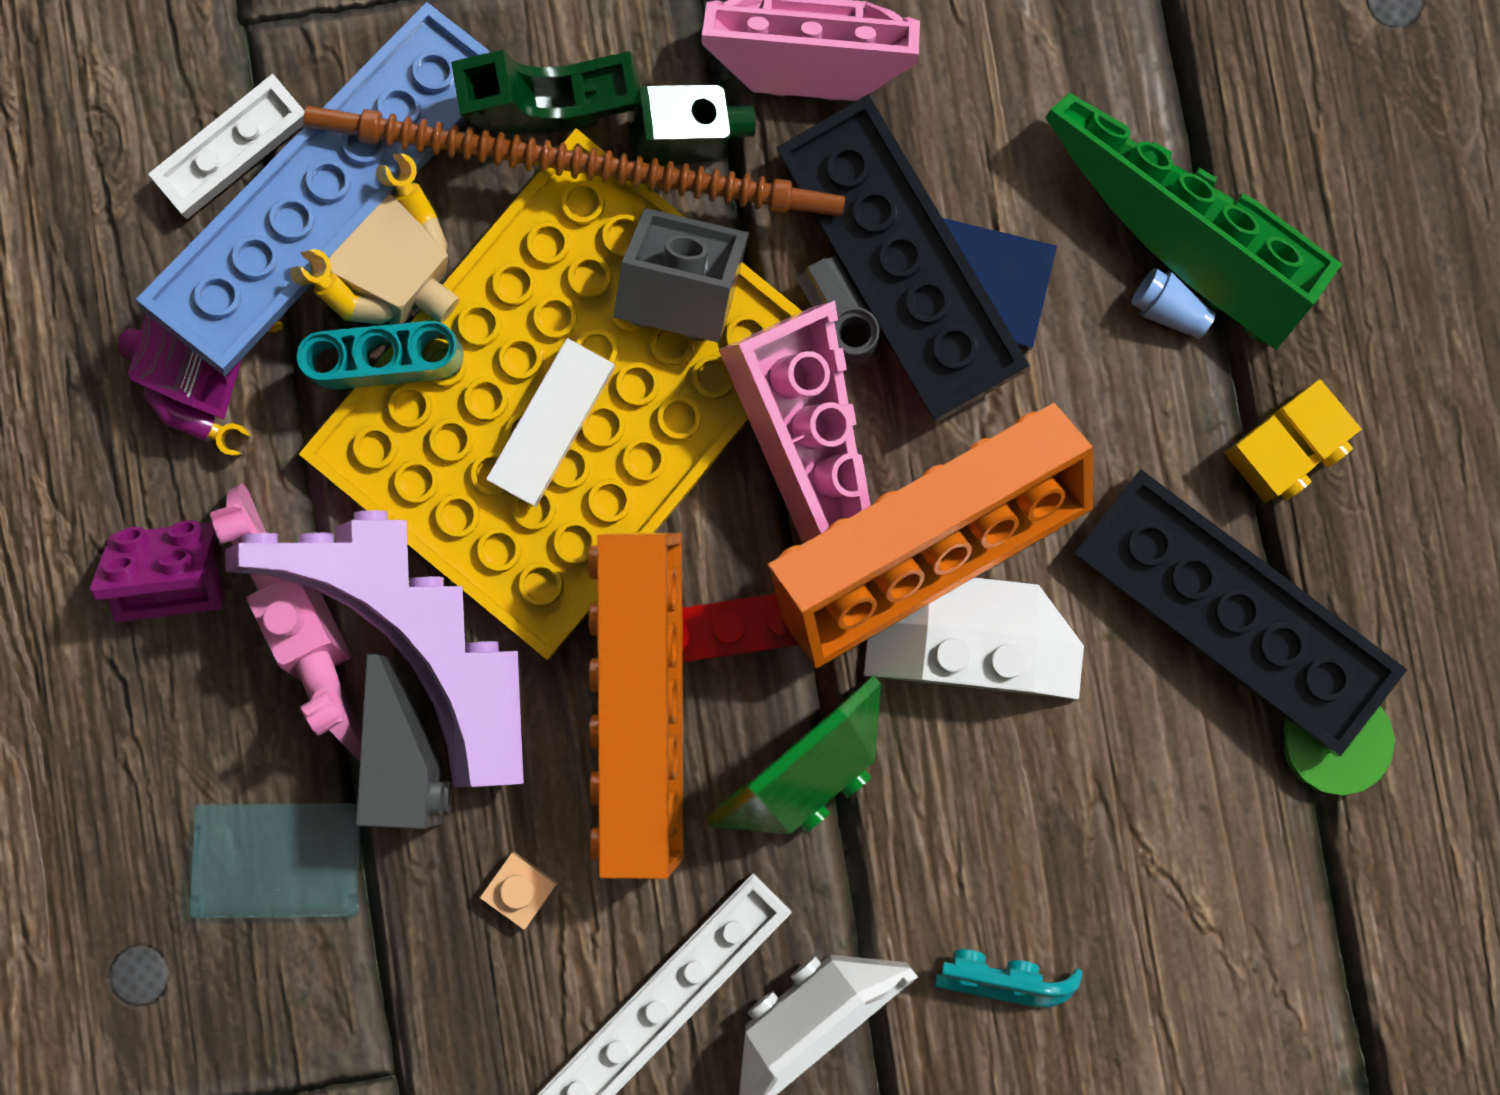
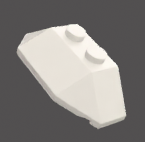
[863,578,1084,700]
[739,955,918,1095]

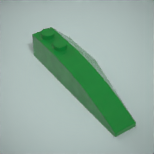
[1045,93,1342,350]

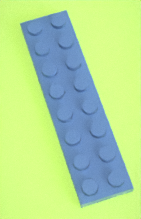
[135,2,490,376]

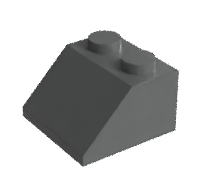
[613,208,749,343]

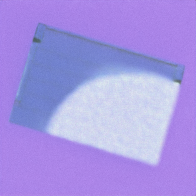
[190,803,360,918]

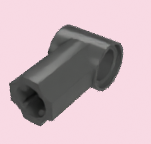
[796,256,879,367]

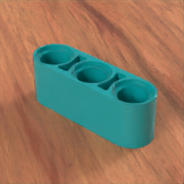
[297,321,464,390]

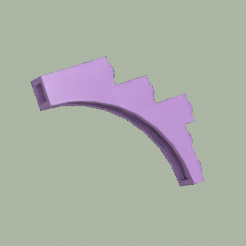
[225,510,524,787]

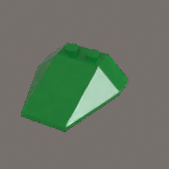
[705,675,881,834]

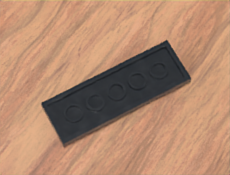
[776,94,1030,424]
[1073,469,1408,757]

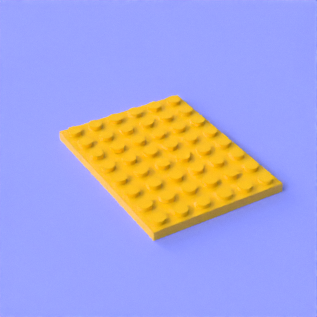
[299,128,802,661]

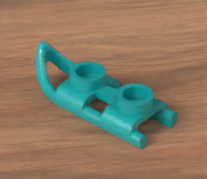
[934,949,1083,1008]

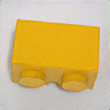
[1224,379,1362,503]

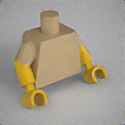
[290,154,460,325]

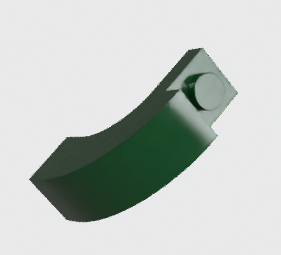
[451,49,640,134]

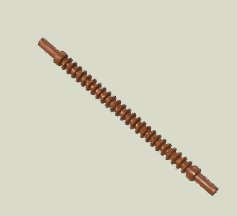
[303,105,845,218]

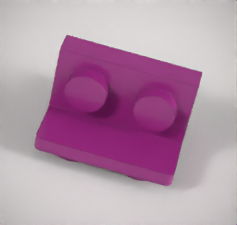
[90,520,226,622]

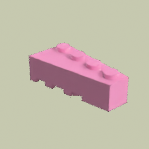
[719,301,871,544]

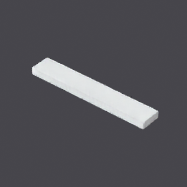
[537,873,792,1095]

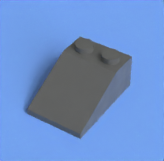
[356,654,453,828]

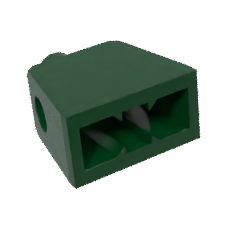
[628,85,756,166]

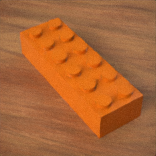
[768,402,1093,669]
[588,533,684,879]

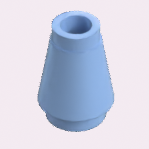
[1132,268,1216,339]

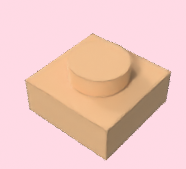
[480,852,558,930]

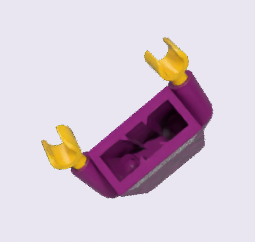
[118,314,283,456]

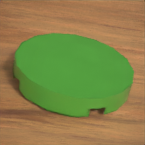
[1283,706,1395,796]

